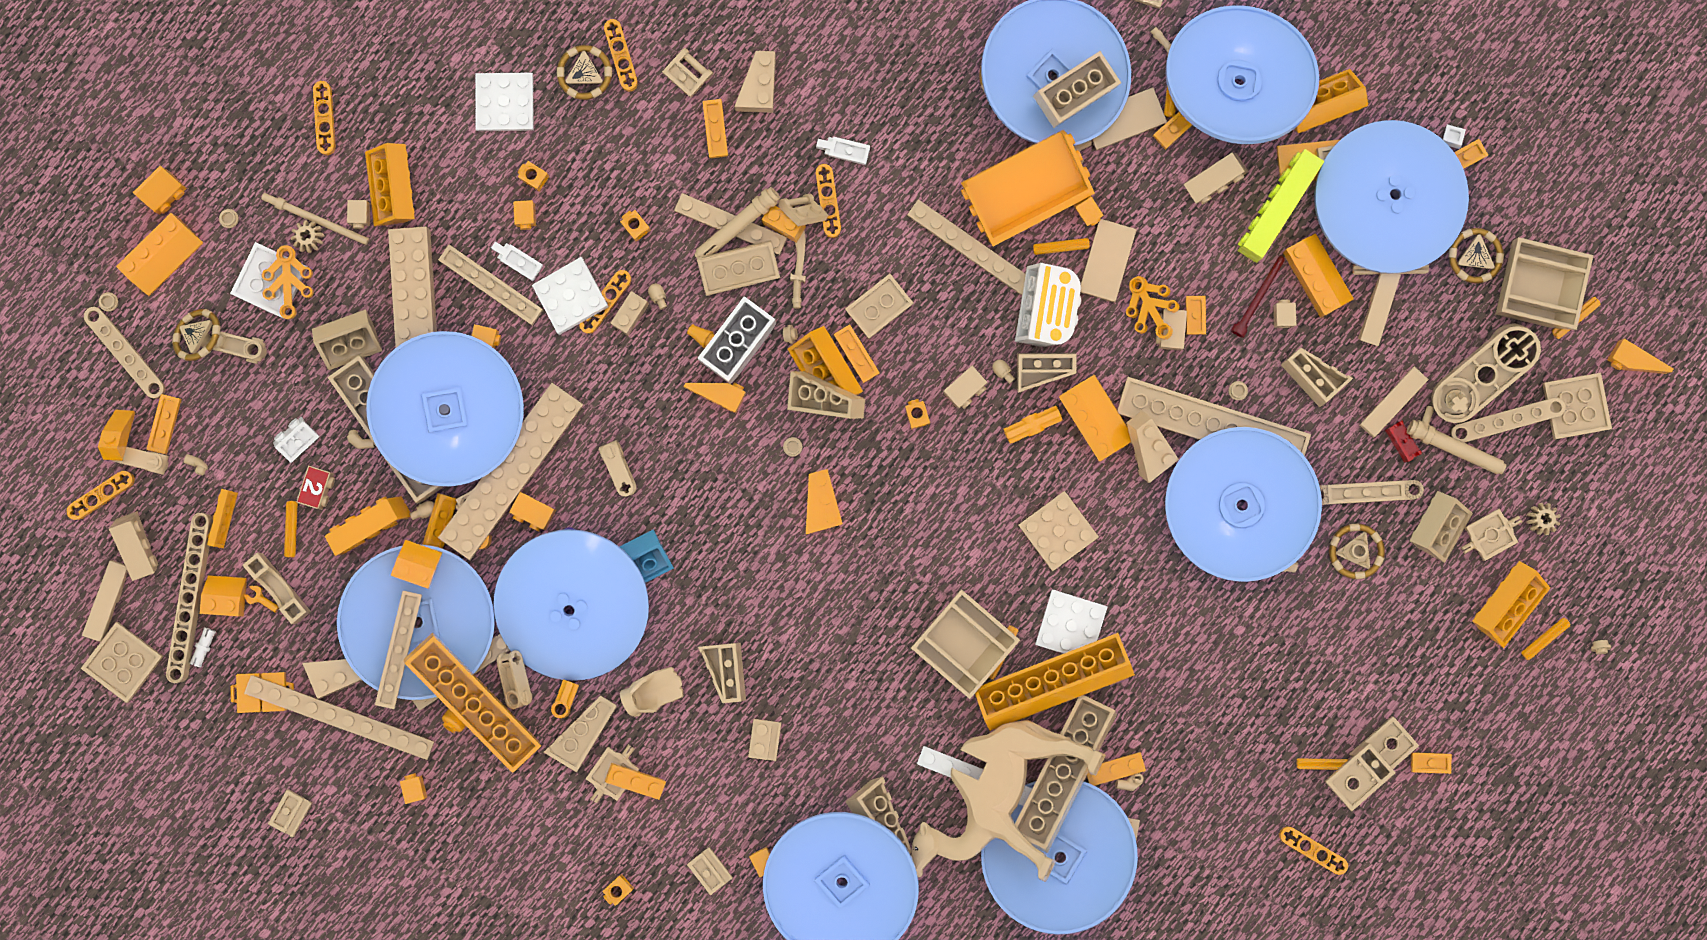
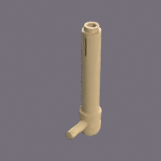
[694,187,780,258]
[1406,406,1506,474]

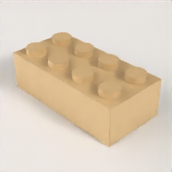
[1033,51,1121,128]

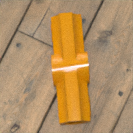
[1003,406,1063,444]

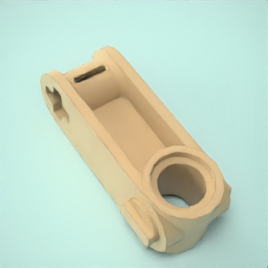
[212,332,267,364]
[599,440,637,497]
[112,447,169,475]
[497,650,532,709]

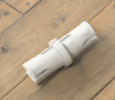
[189,627,216,667]

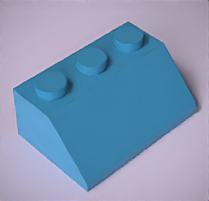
[620,529,674,583]

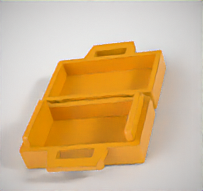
[230,672,294,713]

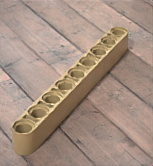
[166,513,213,683]

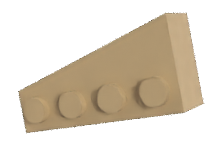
[787,371,865,419]
[845,777,912,853]

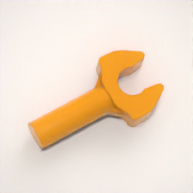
[244,586,279,613]

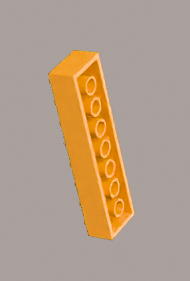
[404,632,541,773]
[975,633,1135,731]

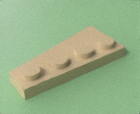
[544,696,618,772]

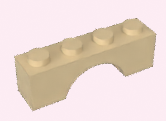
[243,553,311,624]

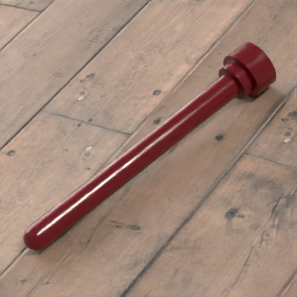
[1230,256,1285,338]

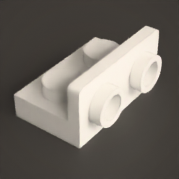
[273,417,319,463]

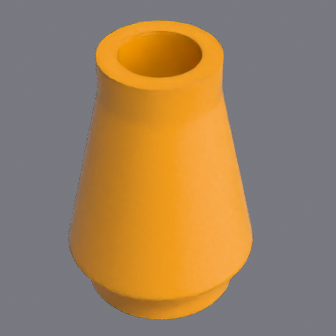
[687,324,715,348]

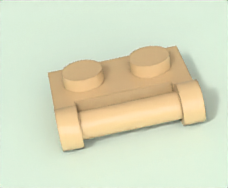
[662,48,713,98]
[778,194,828,226]

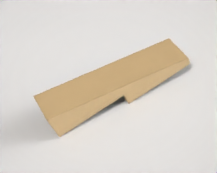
[1358,273,1401,346]
[1360,366,1429,438]
[82,560,128,642]

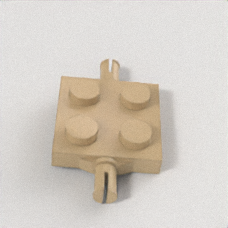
[1461,509,1522,561]
[586,744,640,803]

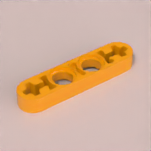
[604,19,638,92]
[313,81,336,155]
[816,164,841,238]
[579,270,631,334]
[67,471,135,520]
[1279,826,1348,875]

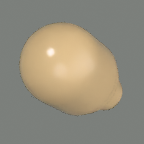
[648,283,667,310]
[992,360,1015,384]
[410,501,434,520]

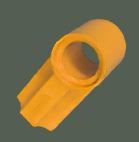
[551,679,579,718]

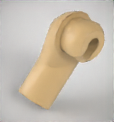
[347,430,375,449]
[184,454,208,476]
[1115,773,1144,791]

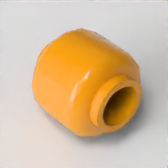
[442,708,466,733]

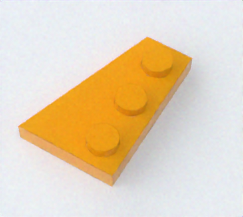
[806,469,843,535]

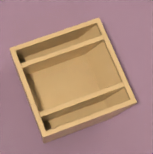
[1496,237,1594,330]
[911,589,1020,699]

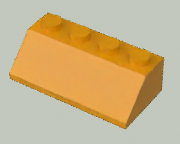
[1295,69,1368,133]
[365,143,415,226]
[116,213,203,296]
[1282,234,1354,318]
[788,326,863,395]
[1059,375,1131,462]
[1472,561,1550,648]

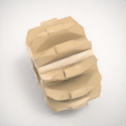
[291,220,324,253]
[1527,503,1561,535]

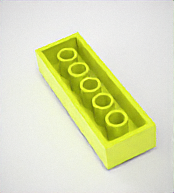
[1237,149,1324,263]

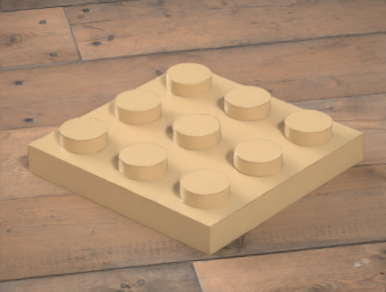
[1542,373,1612,440]
[1018,491,1099,571]
[81,622,164,703]

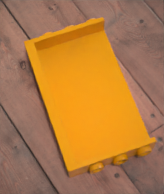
[960,130,1095,246]

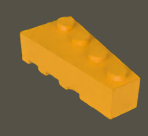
[325,496,411,556]

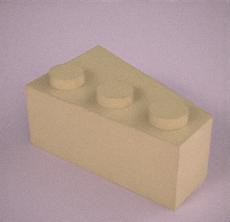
[735,51,776,113]
[1184,152,1249,205]
[1281,348,1353,407]
[1017,353,1076,393]
[1127,411,1179,483]
[109,511,158,581]
[698,643,746,703]
[303,659,363,699]

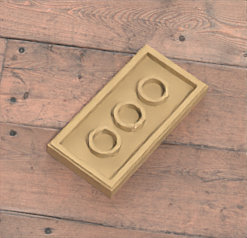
[1092,88,1167,151]
[1080,219,1137,303]
[697,240,780,296]

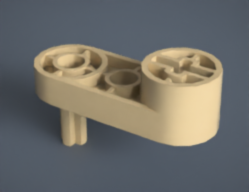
[1431,323,1541,423]

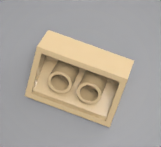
[312,309,382,370]
[1410,491,1473,563]

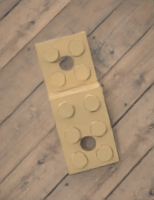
[1325,716,1419,811]

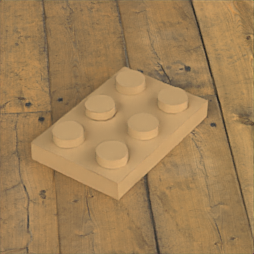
[845,274,914,339]

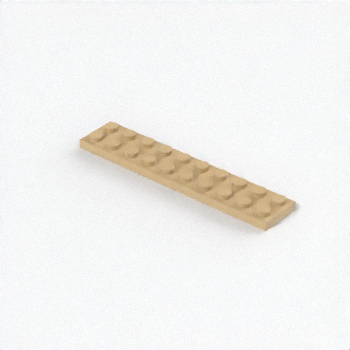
[1117,377,1311,456]
[438,383,583,560]

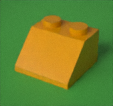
[133,166,187,215]
[391,540,442,589]
[200,575,247,616]

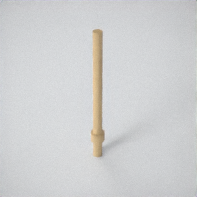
[261,193,369,245]

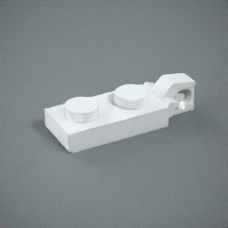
[816,137,870,165]
[491,242,543,281]

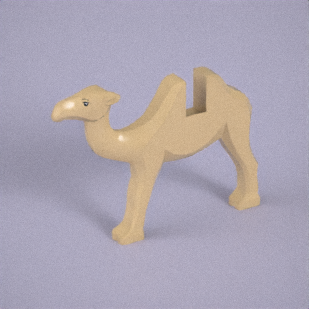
[911,720,1106,882]

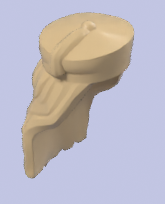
[620,667,683,717]

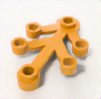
[262,245,314,320]
[1126,276,1179,340]

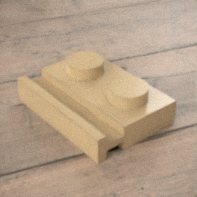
[748,719,781,761]
[268,789,313,837]
[687,847,733,895]

